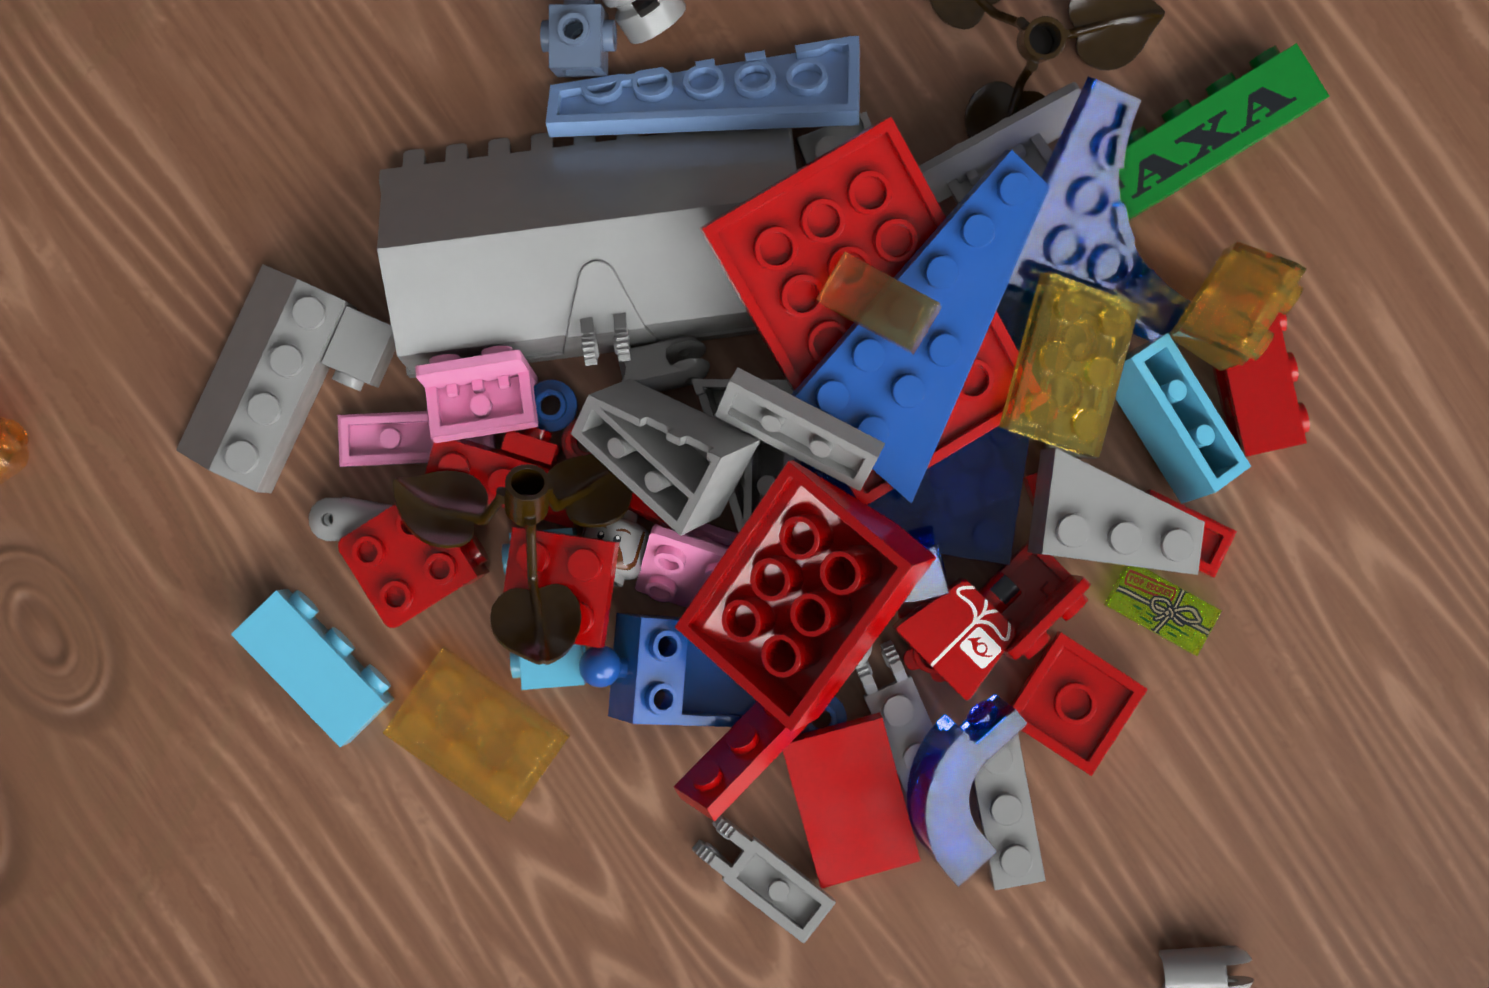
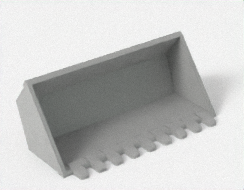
[377,128,797,378]

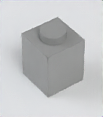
[321,306,396,392]

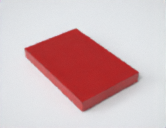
[783,712,921,889]

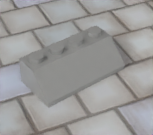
[176,264,357,493]

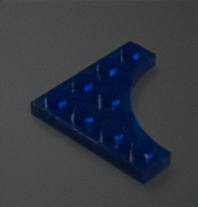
[1009,76,1198,347]

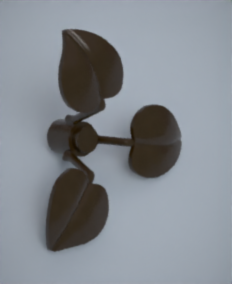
[929,0,1165,139]
[393,454,633,665]

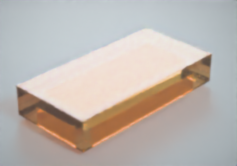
[817,252,942,355]

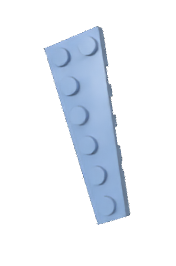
[545,36,860,137]

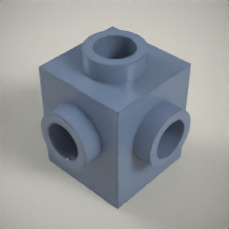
[540,0,617,77]

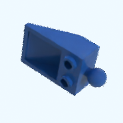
[579,613,757,727]

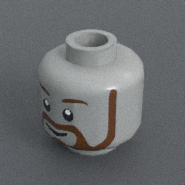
[582,510,650,587]

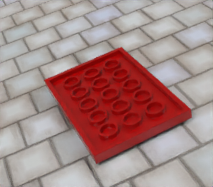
[700,117,1044,505]

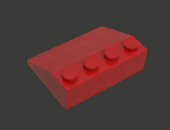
[675,460,937,732]

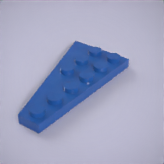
[791,150,1051,504]

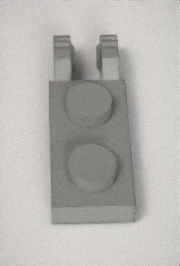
[855,640,953,792]
[692,815,836,943]

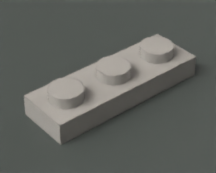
[715,367,885,491]
[964,726,1046,890]

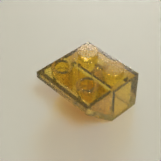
[1169,241,1307,371]

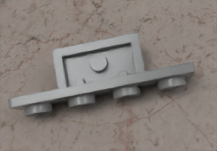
[919,82,1090,204]

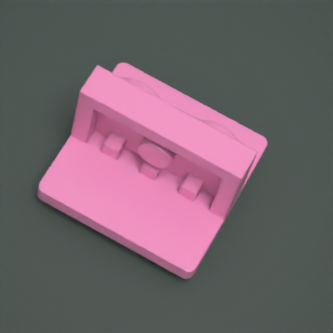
[415,346,539,443]
[635,523,738,608]

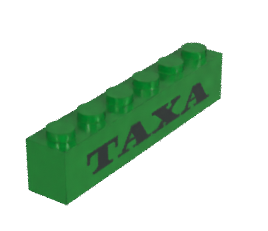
[1032,43,1329,266]

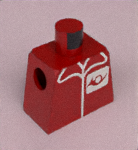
[892,571,1022,701]

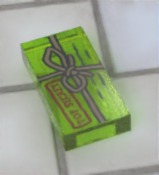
[1104,565,1222,656]

